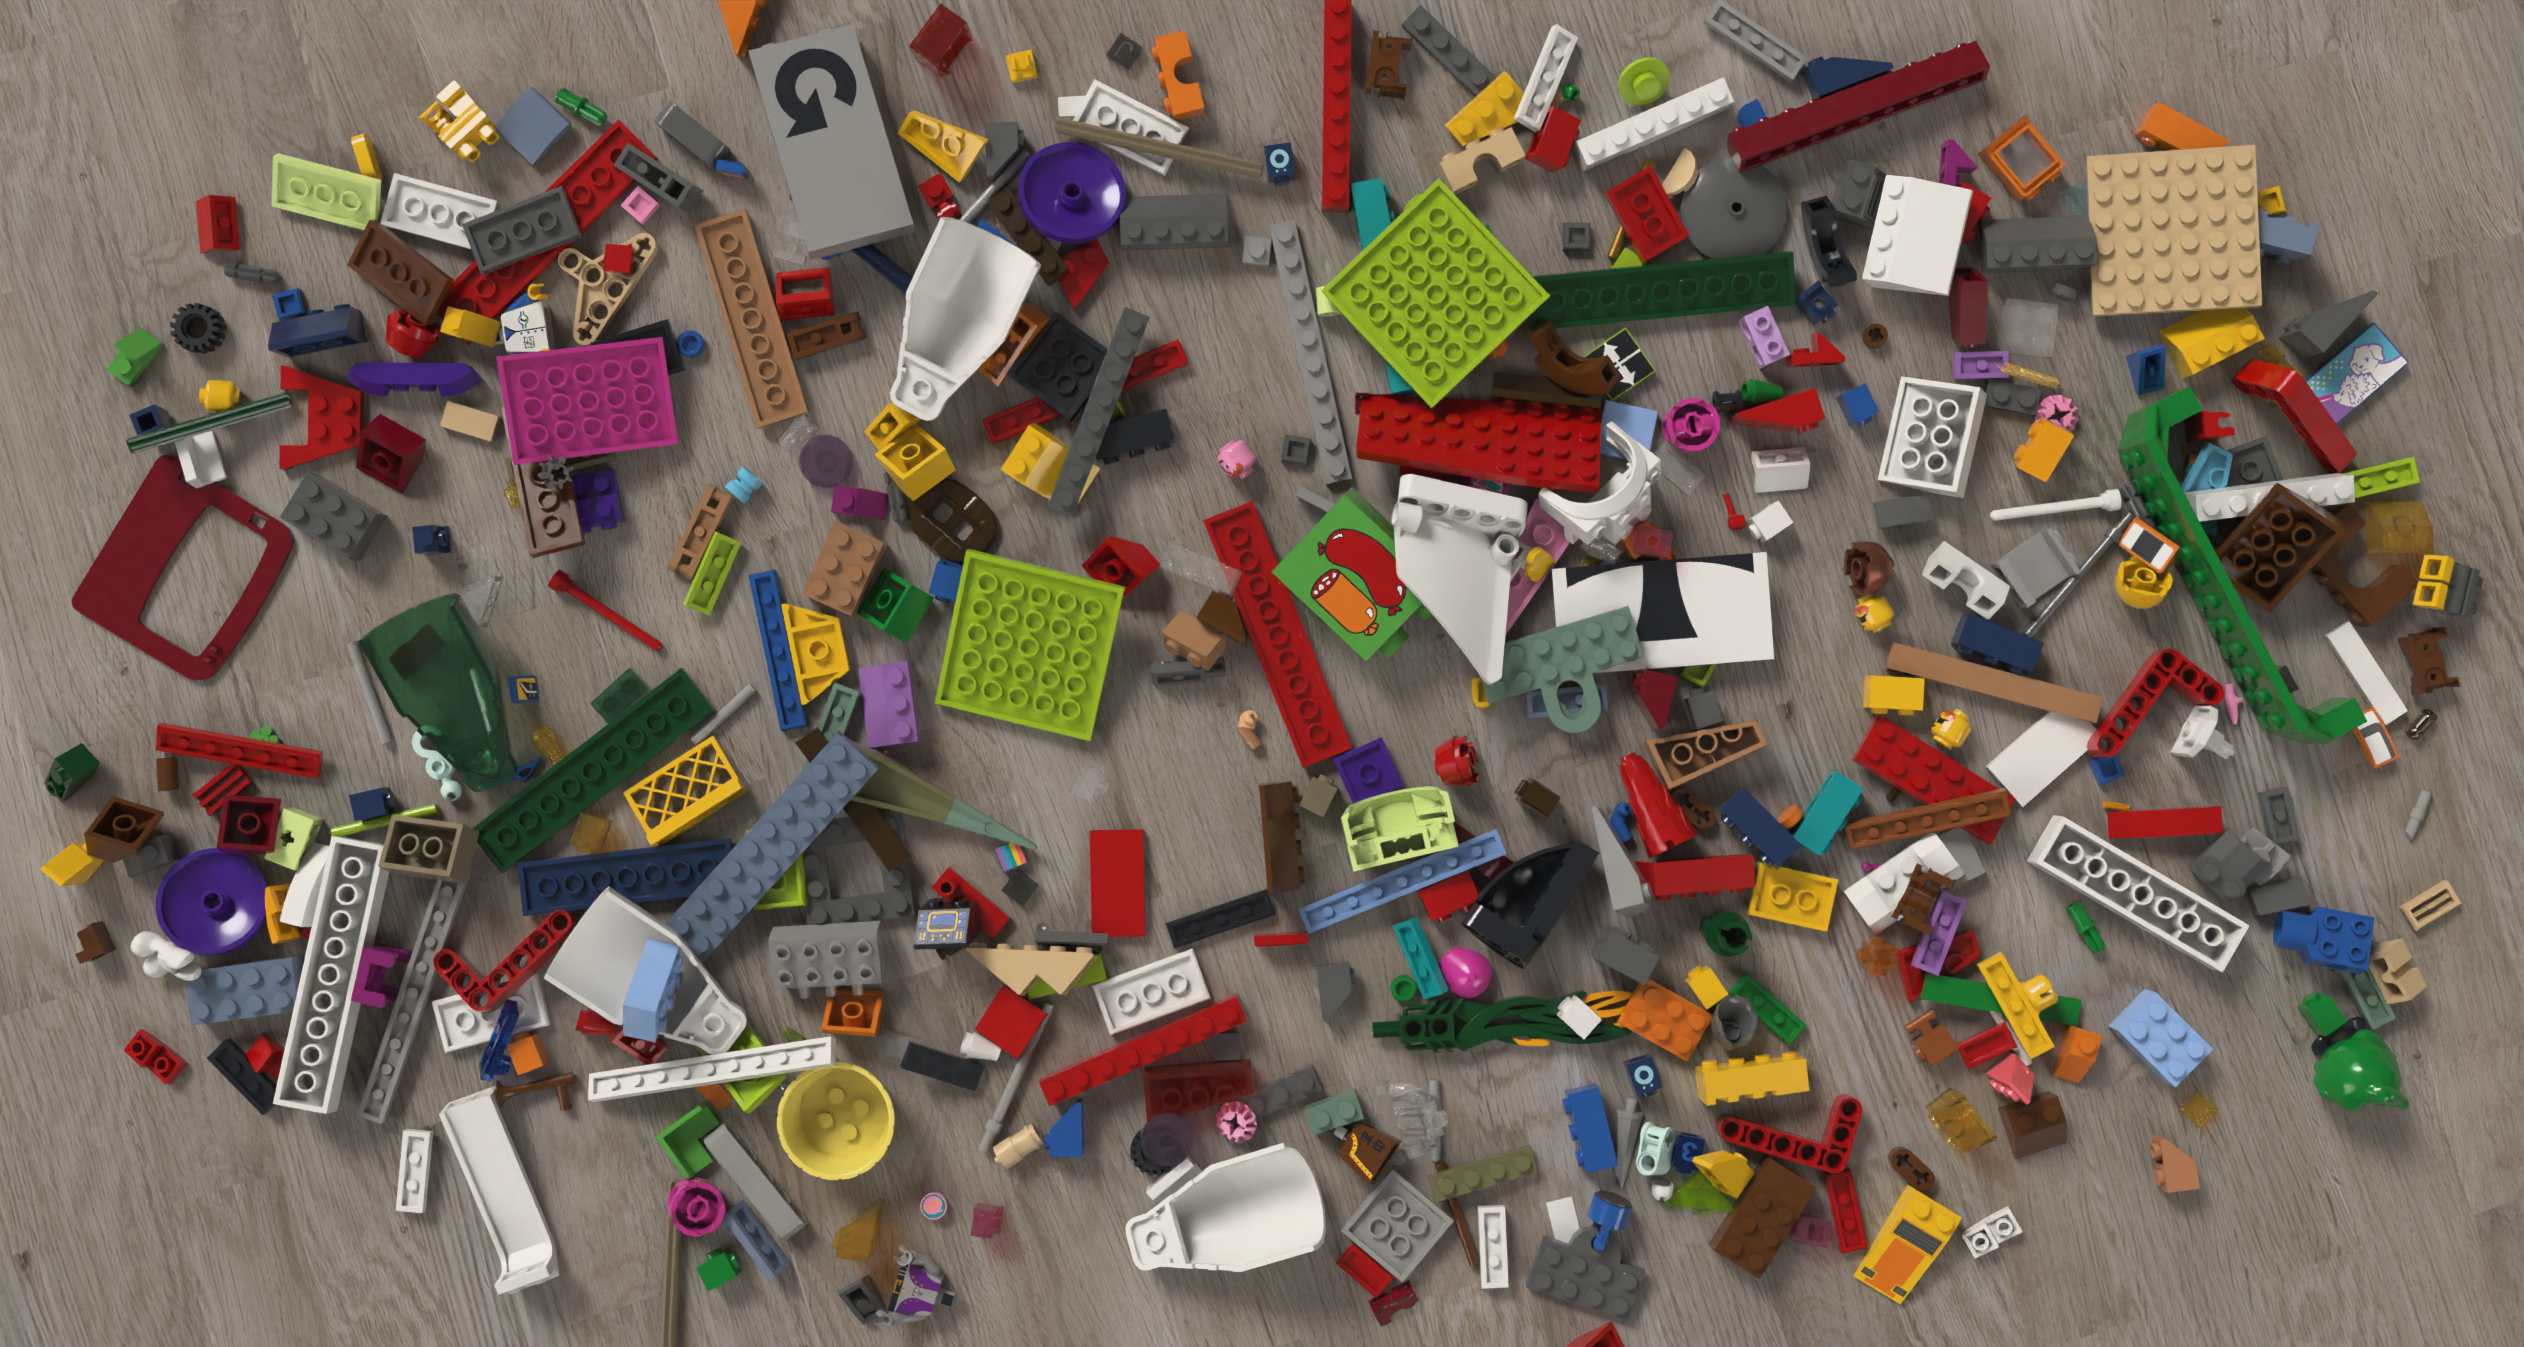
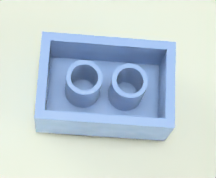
[623,939,683,1042]
[2107,989,2213,1087]

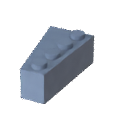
[2258,209,2321,266]

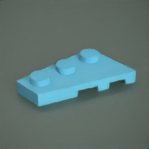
[2181,441,2233,536]

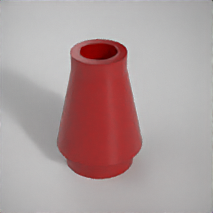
[575,1009,617,1036]

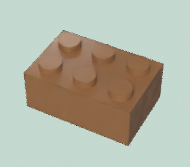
[802,521,888,617]

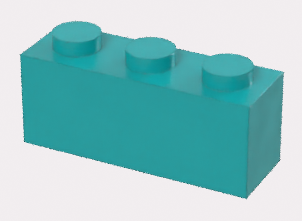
[1790,771,1864,856]

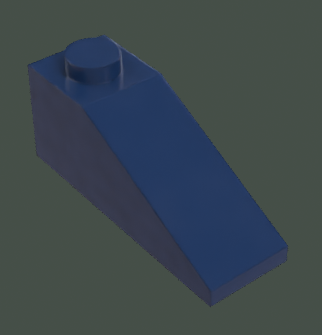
[1802,57,1894,100]

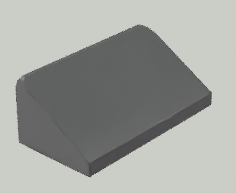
[2247,877,2311,916]

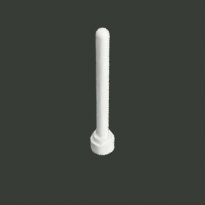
[1990,489,2121,521]

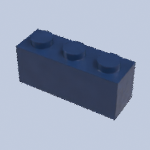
[1950,613,2044,676]
[1720,787,1801,870]

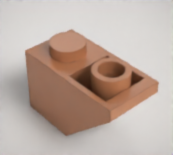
[2149,1135,2200,1193]

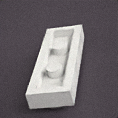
[396,1129,433,1213]
[1477,1205,1509,1289]

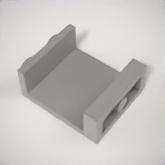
[1991,528,2081,609]

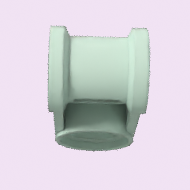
[1636,1122,1676,1175]

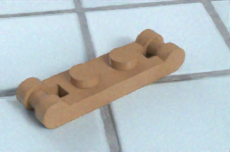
[668,483,734,581]

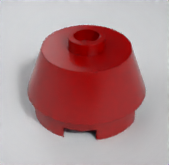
[385,308,441,358]
[1434,735,1480,787]

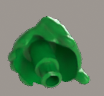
[2314,1029,2409,1111]

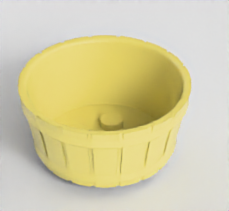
[777,1062,895,1180]

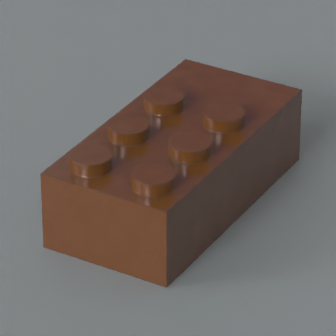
[1709,1153,1817,1279]

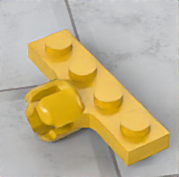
[1977,952,2058,1059]

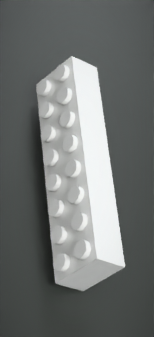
[2027,815,2249,972]

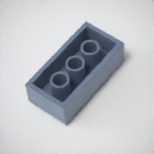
[186,955,304,1026]

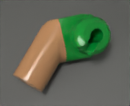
[1549,84,1580,108]

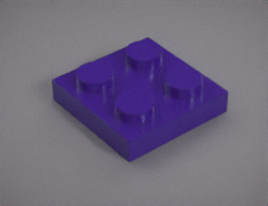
[1333,737,1403,804]

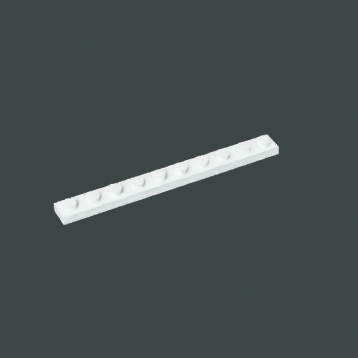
[588,1036,836,1102]

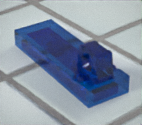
[479,999,519,1082]

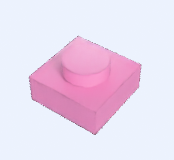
[621,186,660,225]

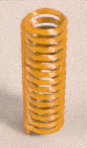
[2103,801,2131,811]

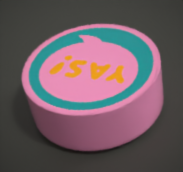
[920,1191,948,1220]

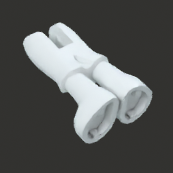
[131,931,202,981]

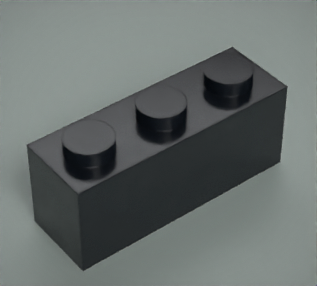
[1096,408,1175,465]

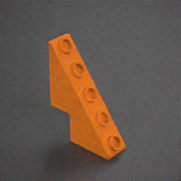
[718,0,768,61]

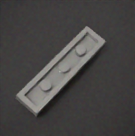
[1703,0,1808,82]

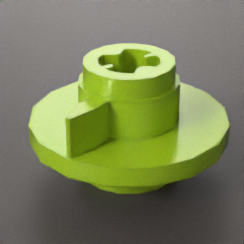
[1618,57,1670,106]

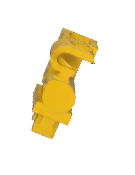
[419,80,500,163]

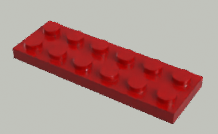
[1852,714,2015,845]

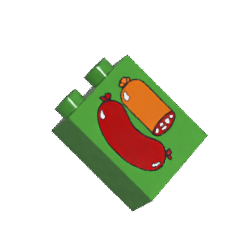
[1272,487,1432,661]

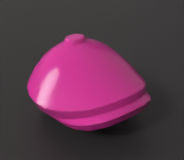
[1439,947,1492,998]

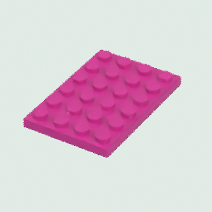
[496,337,678,465]

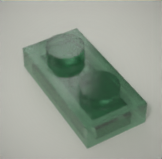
[590,668,650,723]

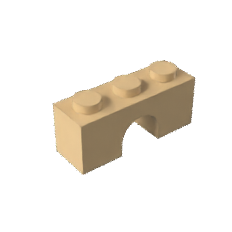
[1438,127,1526,195]

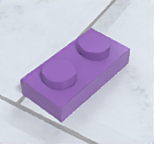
[1952,351,2009,380]

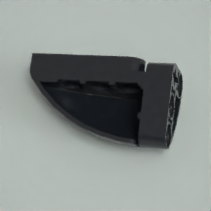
[1461,843,1599,969]

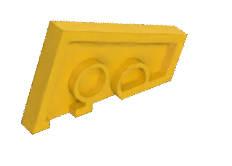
[1444,71,1524,146]
[898,110,989,183]

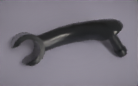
[2311,1016,2366,1055]

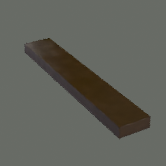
[795,727,912,872]

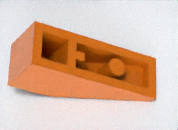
[977,302,1050,387]

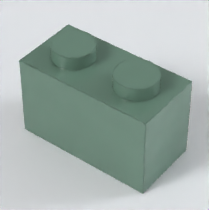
[1304,1088,1364,1136]

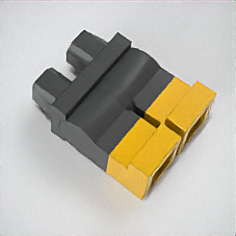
[2413,555,2483,617]

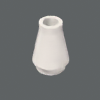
[960,1032,1001,1061]

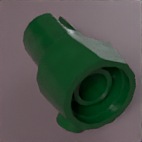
[1699,911,1752,957]

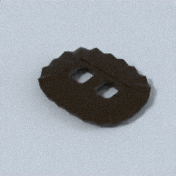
[908,478,998,565]

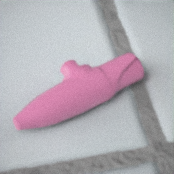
[2224,683,2242,725]

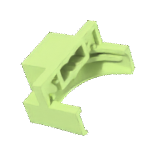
[1340,786,1459,872]

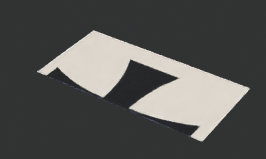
[1552,552,1774,673]

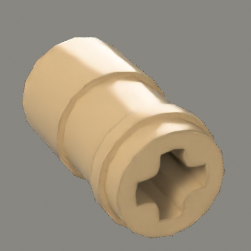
[993,1123,1045,1169]

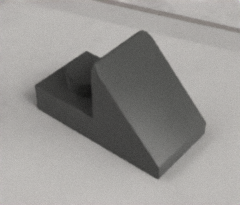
[838,1275,886,1325]

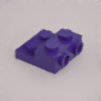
[572,469,625,534]

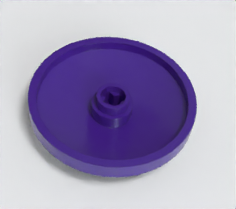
[1018,142,1126,244]
[156,848,269,956]

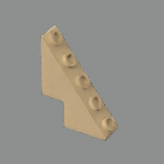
[966,943,1098,996]

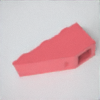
[1985,1052,2035,1105]

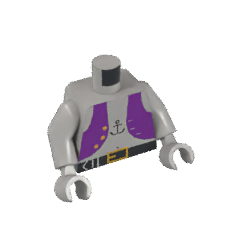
[874,1245,956,1330]

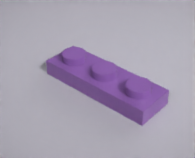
[1911,890,1968,976]

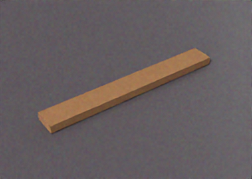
[1885,642,2103,724]

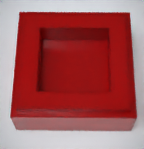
[603,244,634,274]

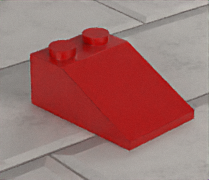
[1729,388,1826,435]

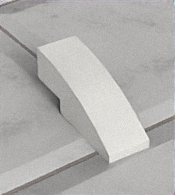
[280,843,329,927]

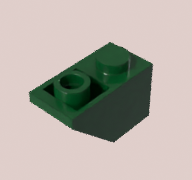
[44,743,100,803]

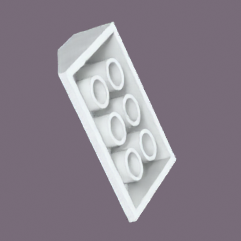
[1862,175,1973,296]
[1878,376,1987,498]

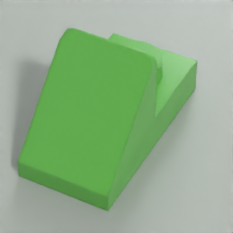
[107,328,163,387]

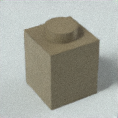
[1299,774,1337,817]

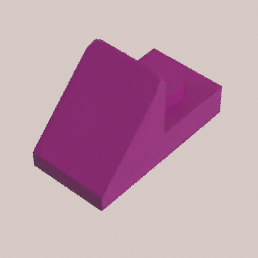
[1938,139,1977,187]
[831,485,888,520]

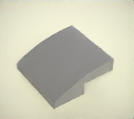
[1937,827,1986,891]

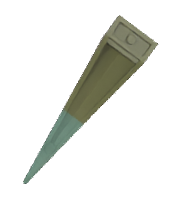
[849,739,1037,849]

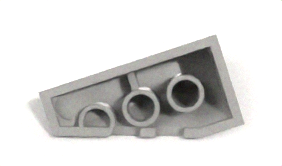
[1591,806,1653,918]

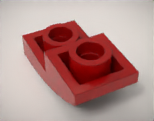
[123,1029,188,1084]

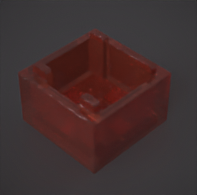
[909,3,973,79]

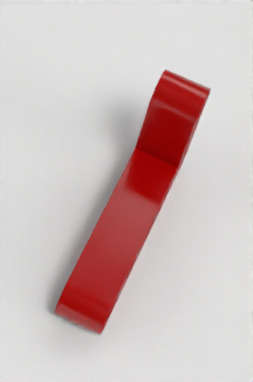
[2232,359,2357,474]
[2087,648,2224,758]
[433,910,579,1014]
[1715,1094,1863,1173]

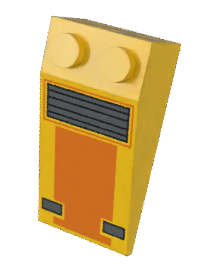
[1853,1184,1962,1304]

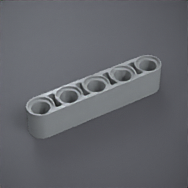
[704,1122,808,1241]

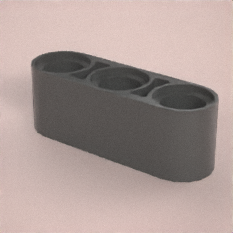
[654,101,731,170]

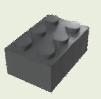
[280,472,387,561]

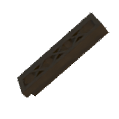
[1491,372,1601,411]

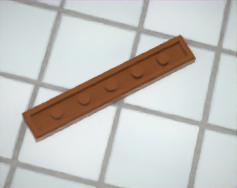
[1844,788,2012,850]

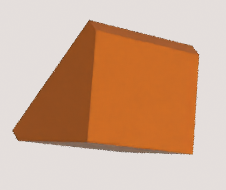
[821,987,884,1037]

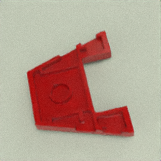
[279,365,364,470]

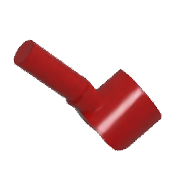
[1723,493,1745,530]

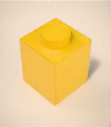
[1684,965,1729,1009]

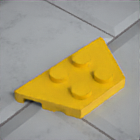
[781,604,851,705]

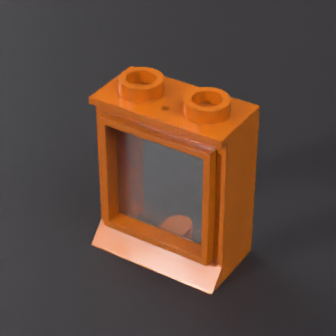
[1978,114,2067,202]

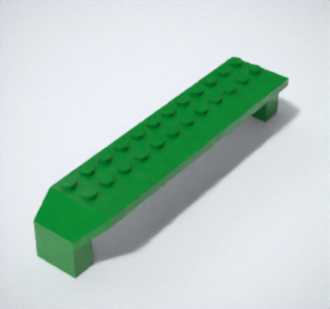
[2118,386,2368,744]

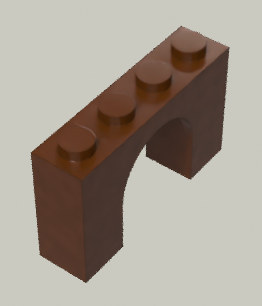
[2310,503,2418,627]

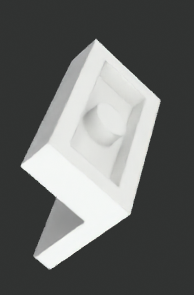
[175,430,227,488]
[1751,447,1810,493]
[1146,1154,1203,1203]

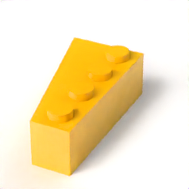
[1695,1052,1809,1106]

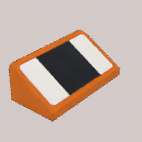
[2118,517,2180,574]

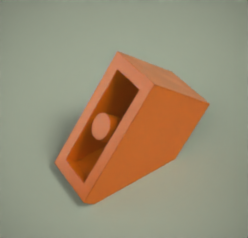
[2052,1025,2103,1083]

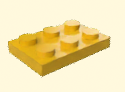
[1747,862,1838,932]

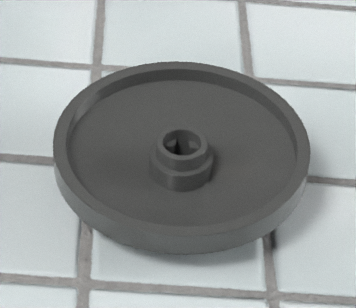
[1679,157,1787,259]

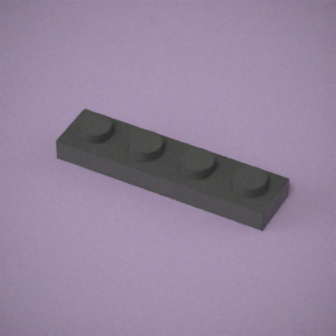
[1401,5,1497,97]

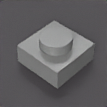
[1242,236,1272,267]

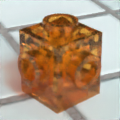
[1857,937,1899,976]

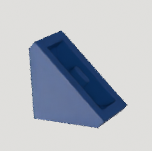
[2126,344,2167,395]

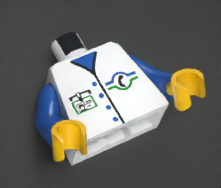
[494,283,556,355]

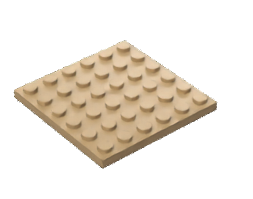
[2086,145,2262,317]

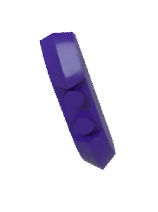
[346,362,482,397]

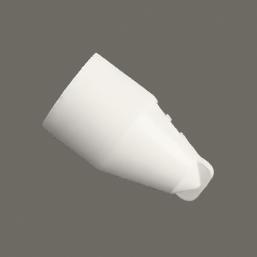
[890,217,1041,421]
[544,886,747,1055]
[1125,1142,1326,1272]

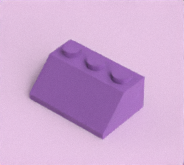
[858,661,922,748]

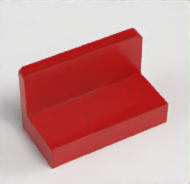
[196,195,240,254]

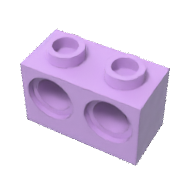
[1738,306,1790,370]

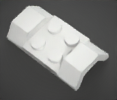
[1844,832,1965,935]

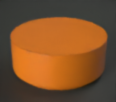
[1777,804,1803,830]

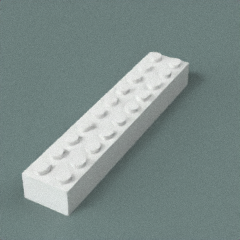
[273,836,389,1114]

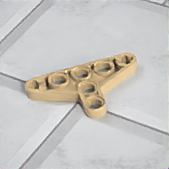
[558,233,659,346]

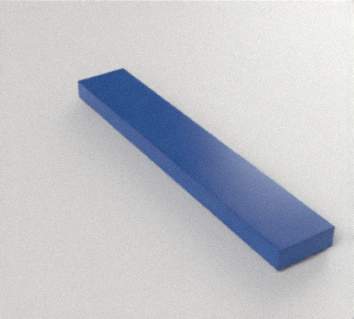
[748,570,809,732]

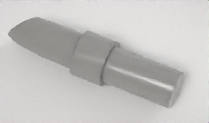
[2405,790,2432,841]

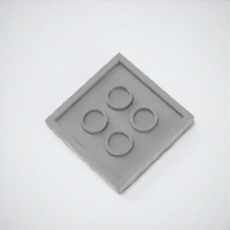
[1341,1168,1454,1283]

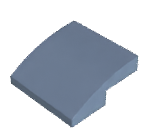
[496,87,572,165]

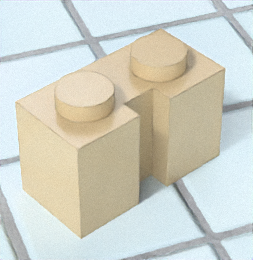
[2368,938,2427,1004]

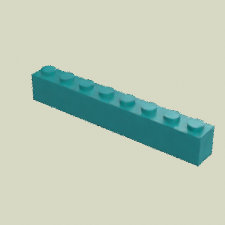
[1349,178,1415,395]

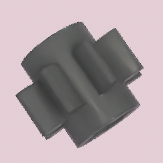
[538,455,573,489]

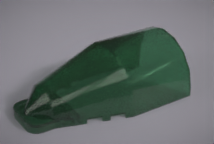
[358,593,518,792]

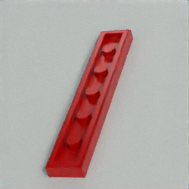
[156,722,323,779]

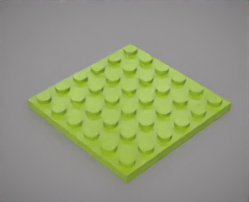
[1321,178,1550,409]
[935,549,1125,741]

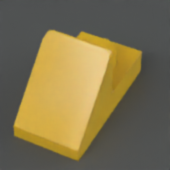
[440,306,501,348]

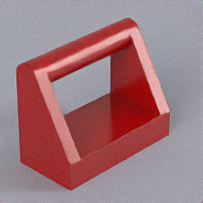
[776,267,835,320]

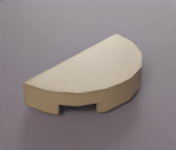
[1662,148,1699,198]

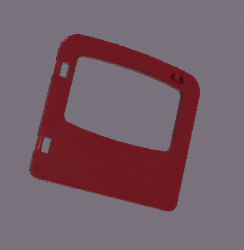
[72,455,294,681]

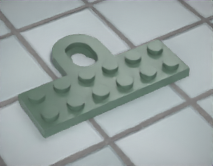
[1480,605,1644,733]

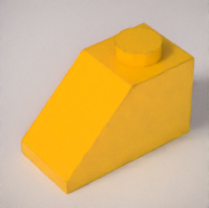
[864,402,921,451]
[40,842,104,887]
[1692,1150,1754,1199]

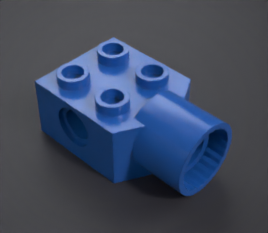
[2273,907,2375,975]

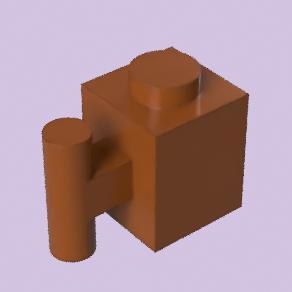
[1904,1009,1959,1066]

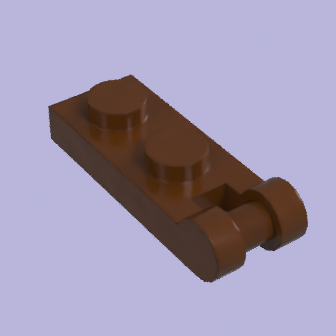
[787,312,867,360]

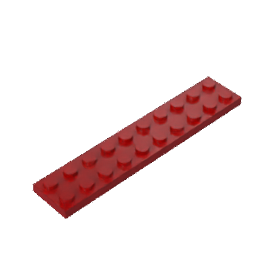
[437,119,658,345]
[1203,501,1352,768]

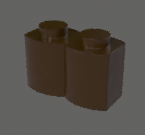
[1514,778,1560,819]

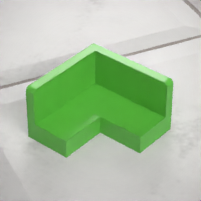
[655,1101,721,1180]

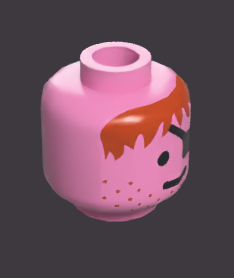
[1217,438,1257,479]

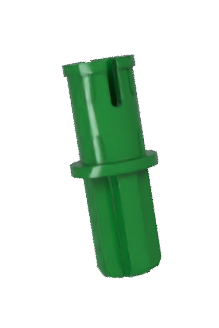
[555,87,608,126]
[2065,900,2106,953]

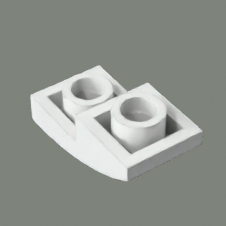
[1961,1206,2023,1258]

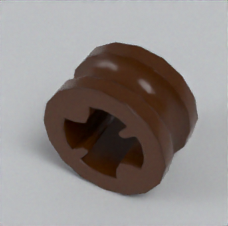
[1862,323,1888,349]

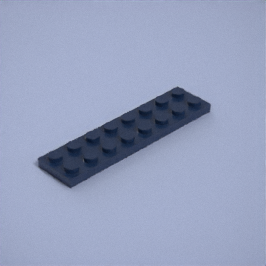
[517,838,733,916]

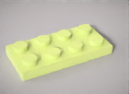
[272,153,381,230]

